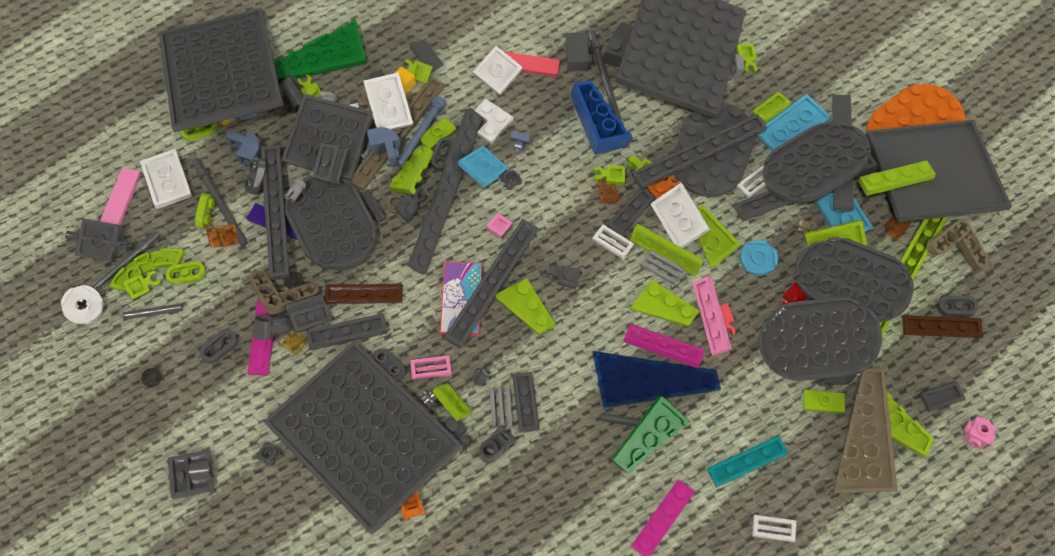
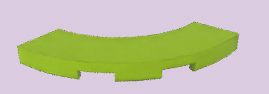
[109,248,185,293]

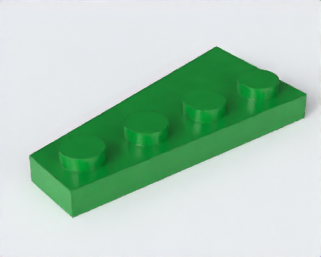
[610,396,690,473]

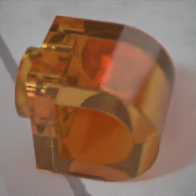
[884,218,911,241]

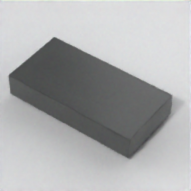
[920,381,966,412]

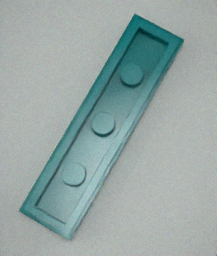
[706,435,789,488]

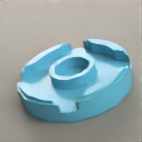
[740,240,778,276]

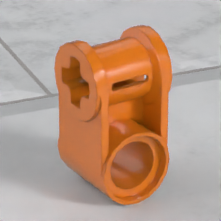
[401,492,425,521]

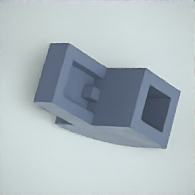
[367,127,401,167]
[226,131,261,166]

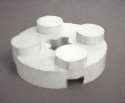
[61,285,104,324]

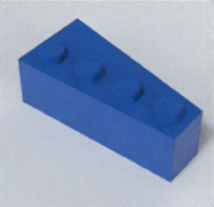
[571,80,632,155]

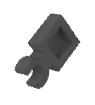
[394,187,426,222]

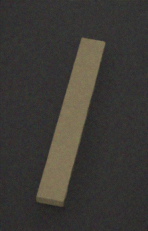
[348,76,446,191]

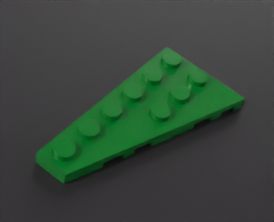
[274,18,367,83]

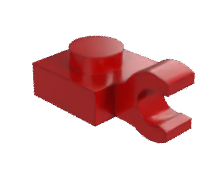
[780,282,807,306]

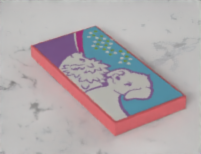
[440,262,483,336]

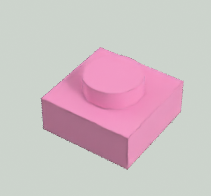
[486,213,513,239]

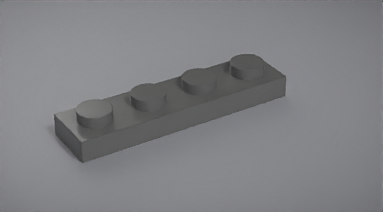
[306,313,388,351]

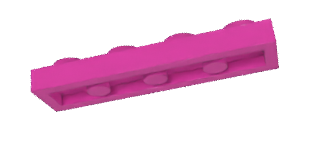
[247,300,276,376]
[623,324,704,368]
[631,479,695,556]

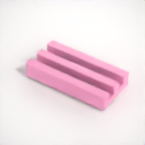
[410,355,452,380]

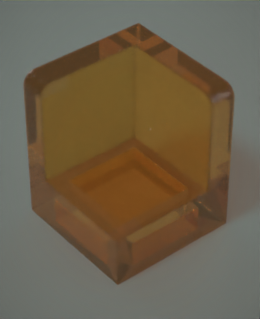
[597,179,619,204]
[206,224,239,247]

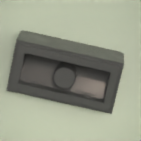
[410,40,444,72]

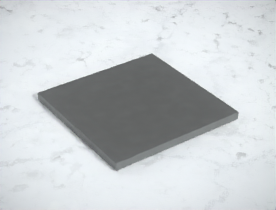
[866,120,1012,222]

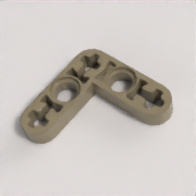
[927,218,989,269]
[250,271,319,314]

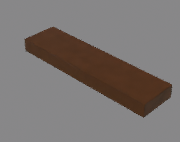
[325,284,403,304]
[902,315,983,338]

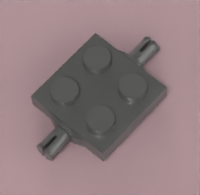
[65,218,130,263]

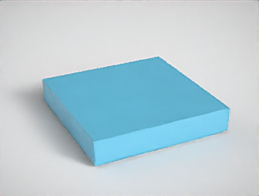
[457,146,509,187]

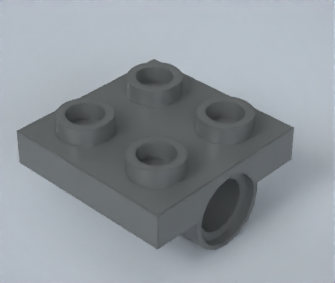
[168,450,215,499]

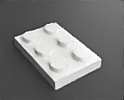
[363,72,413,130]
[140,149,193,209]
[651,183,711,248]

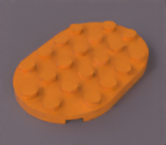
[866,84,965,133]

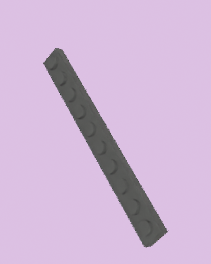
[407,108,483,275]

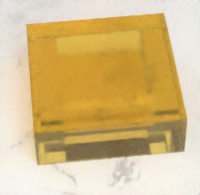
[281,330,308,356]

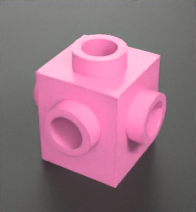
[962,416,996,449]

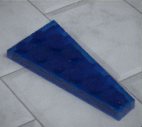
[592,351,721,408]

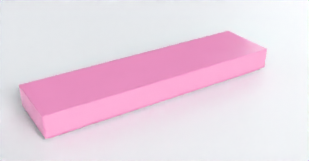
[100,168,141,225]
[692,276,732,356]

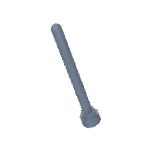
[398,96,447,166]

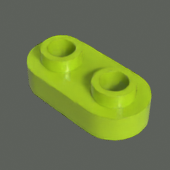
[180,123,218,141]
[195,193,215,229]
[166,261,206,285]

